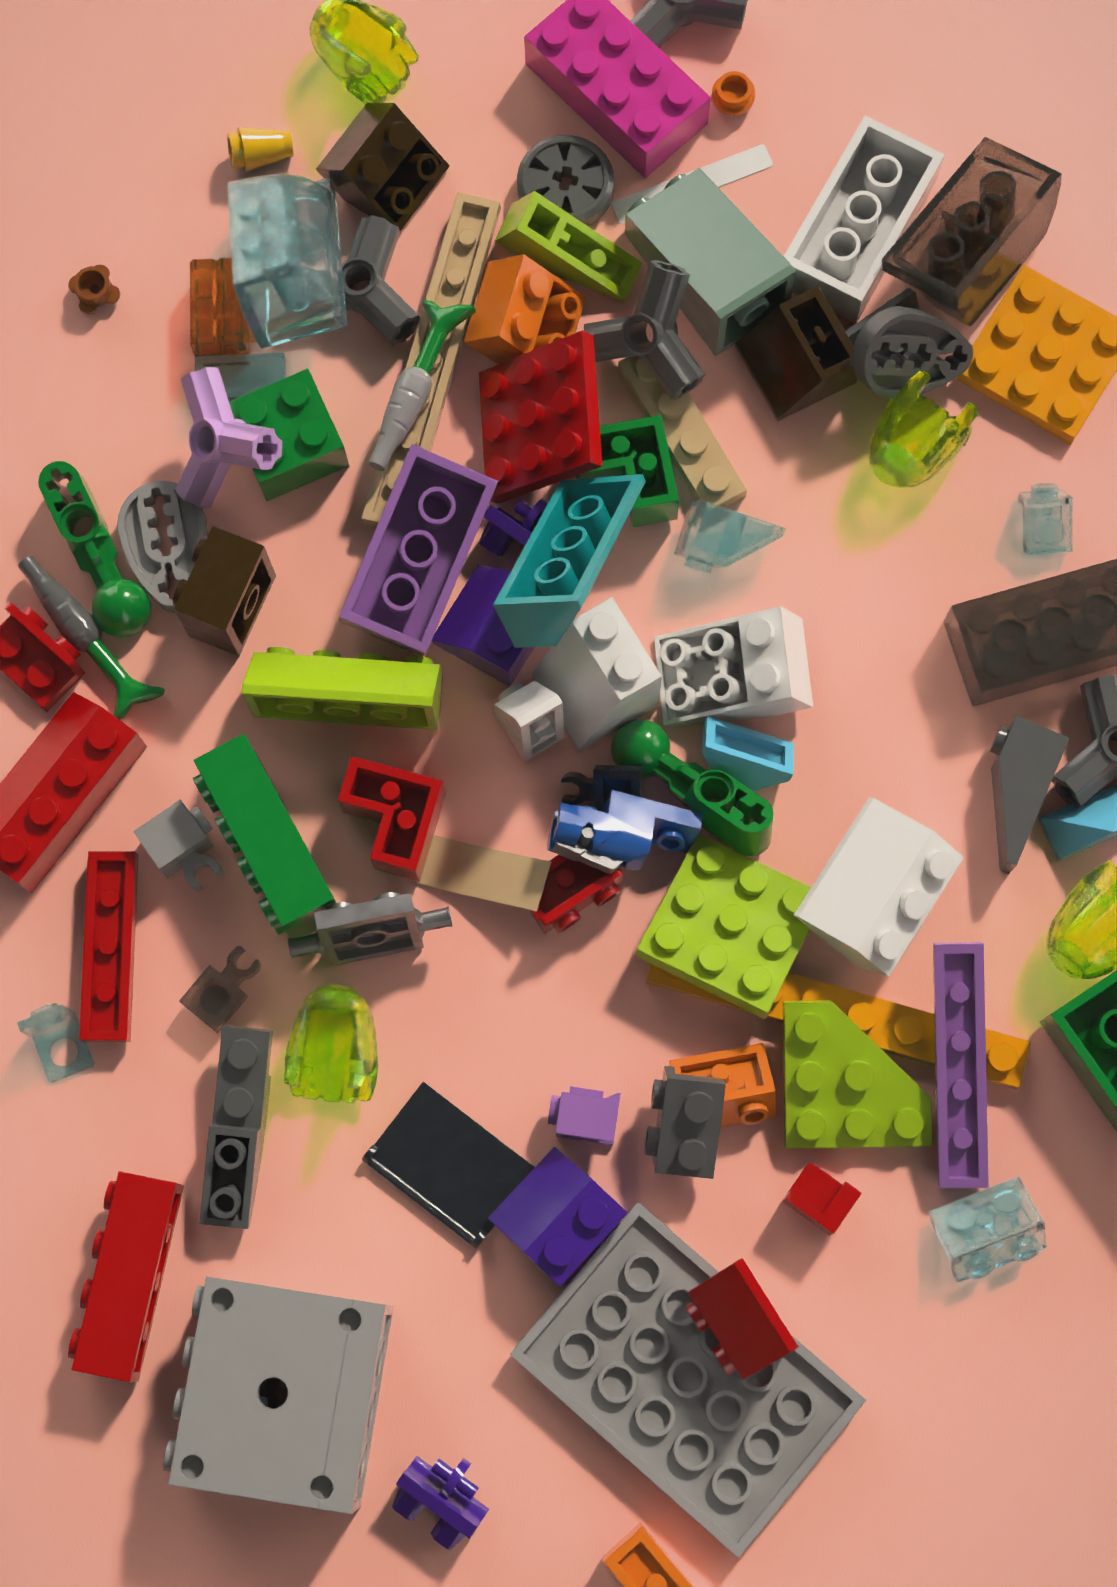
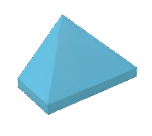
[702,715,794,791]
[1038,785,1117,861]

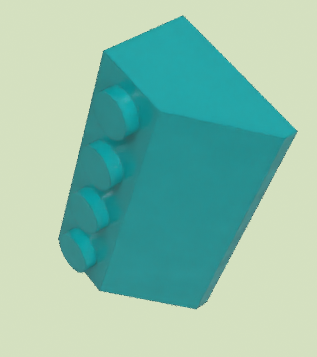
[493,474,646,648]

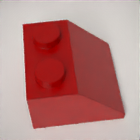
[684,1258,799,1380]

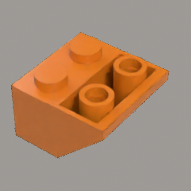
[464,254,586,364]

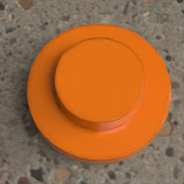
[711,71,755,116]

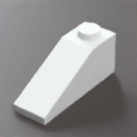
[494,681,564,762]

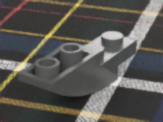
[199,1025,273,1229]

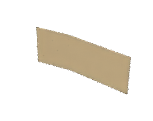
[415,835,552,911]

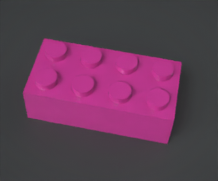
[524,0,711,179]

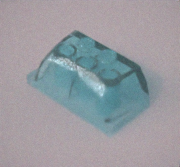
[227,173,347,349]

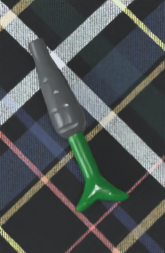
[18,556,165,720]

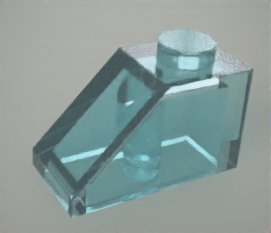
[674,499,786,574]

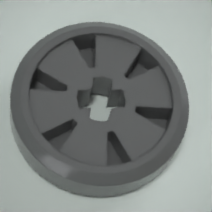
[517,135,614,227]

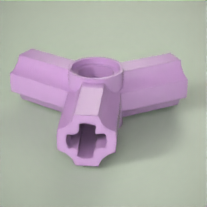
[175,367,282,508]

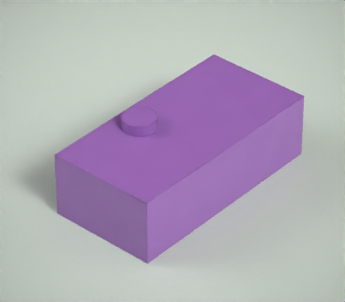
[338,444,498,657]

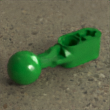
[38,461,151,638]
[611,719,774,856]

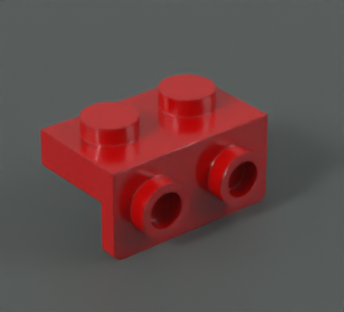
[529,855,624,934]

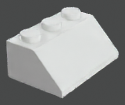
[793,797,964,977]

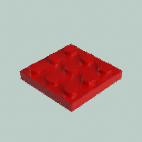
[479,331,602,504]

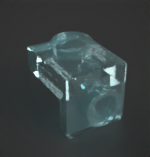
[1018,483,1073,555]

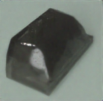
[882,136,1062,327]

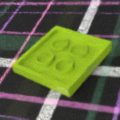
[635,833,811,1019]

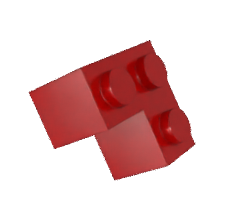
[337,756,446,882]

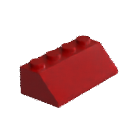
[0,692,147,894]

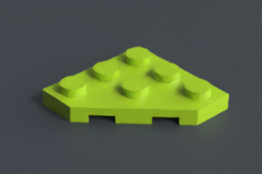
[783,1000,932,1149]

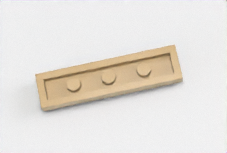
[618,356,747,517]

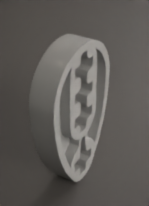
[117,481,208,613]

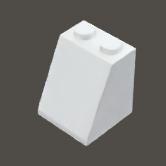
[532,597,662,752]

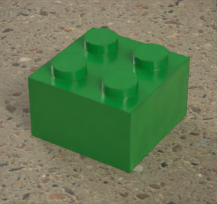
[229,368,349,501]

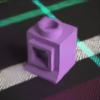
[548,1086,621,1145]

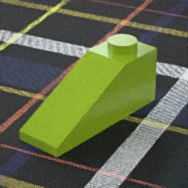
[494,191,643,302]

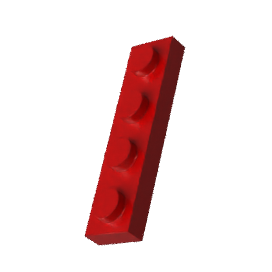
[79,851,139,1042]

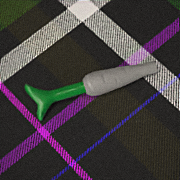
[368,300,476,471]

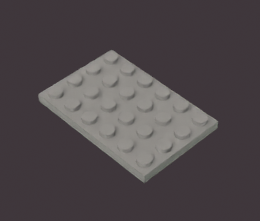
[510,1202,867,1558]

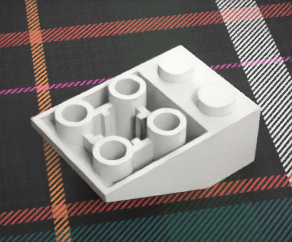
[654,606,813,727]

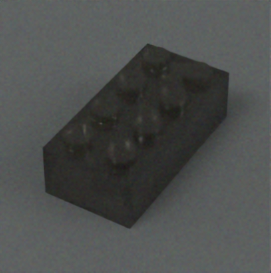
[943,559,1117,707]

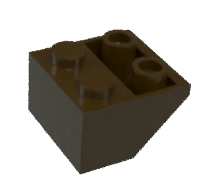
[316,103,450,231]
[735,286,858,422]

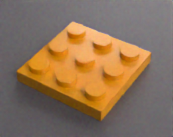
[955,265,1117,444]

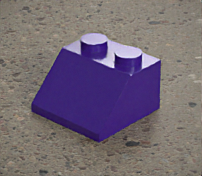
[431,564,534,687]
[488,1146,628,1287]

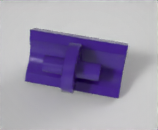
[478,498,549,567]
[392,1456,489,1550]

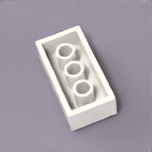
[784,115,945,324]

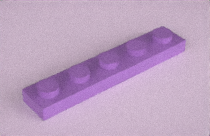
[933,942,989,1188]

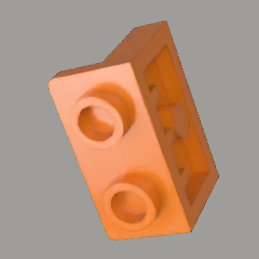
[669,1043,777,1127]

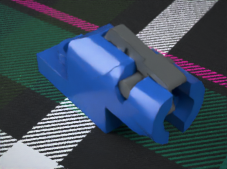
[547,790,703,874]

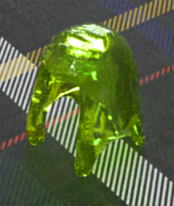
[309,0,419,104]
[869,370,978,488]
[1046,861,1117,979]
[284,984,379,1103]

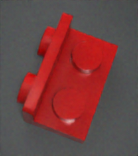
[0,602,85,712]

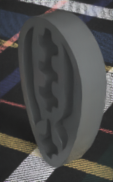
[852,306,973,398]

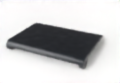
[362,1082,535,1249]

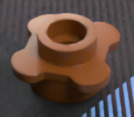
[68,264,121,315]

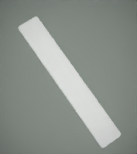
[611,144,773,224]

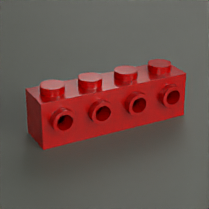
[68,1171,184,1382]

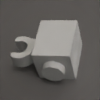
[133,799,223,892]

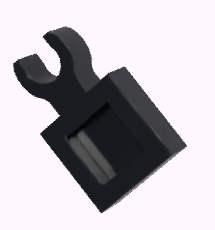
[561,765,643,811]

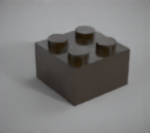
[173,526,276,656]

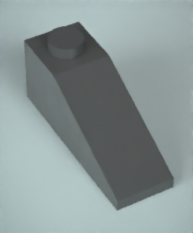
[989,715,1069,874]

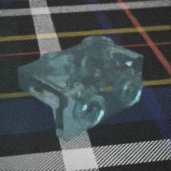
[929,1176,1047,1282]

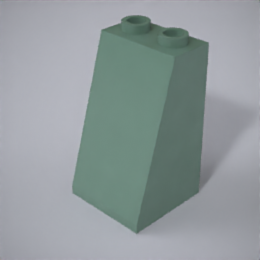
[625,168,796,357]

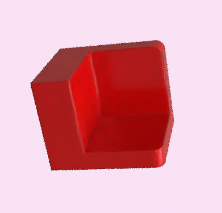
[782,1163,862,1236]

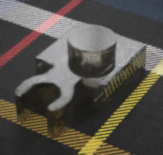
[179,946,261,1033]

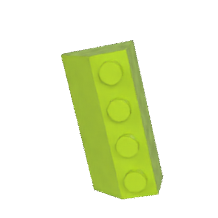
[241,647,443,730]

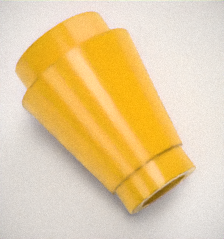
[227,127,294,172]

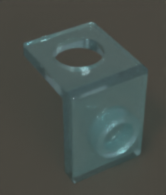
[17,1003,95,1083]

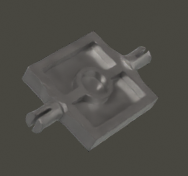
[288,892,453,966]

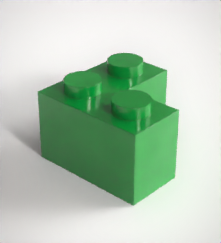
[576,415,679,527]

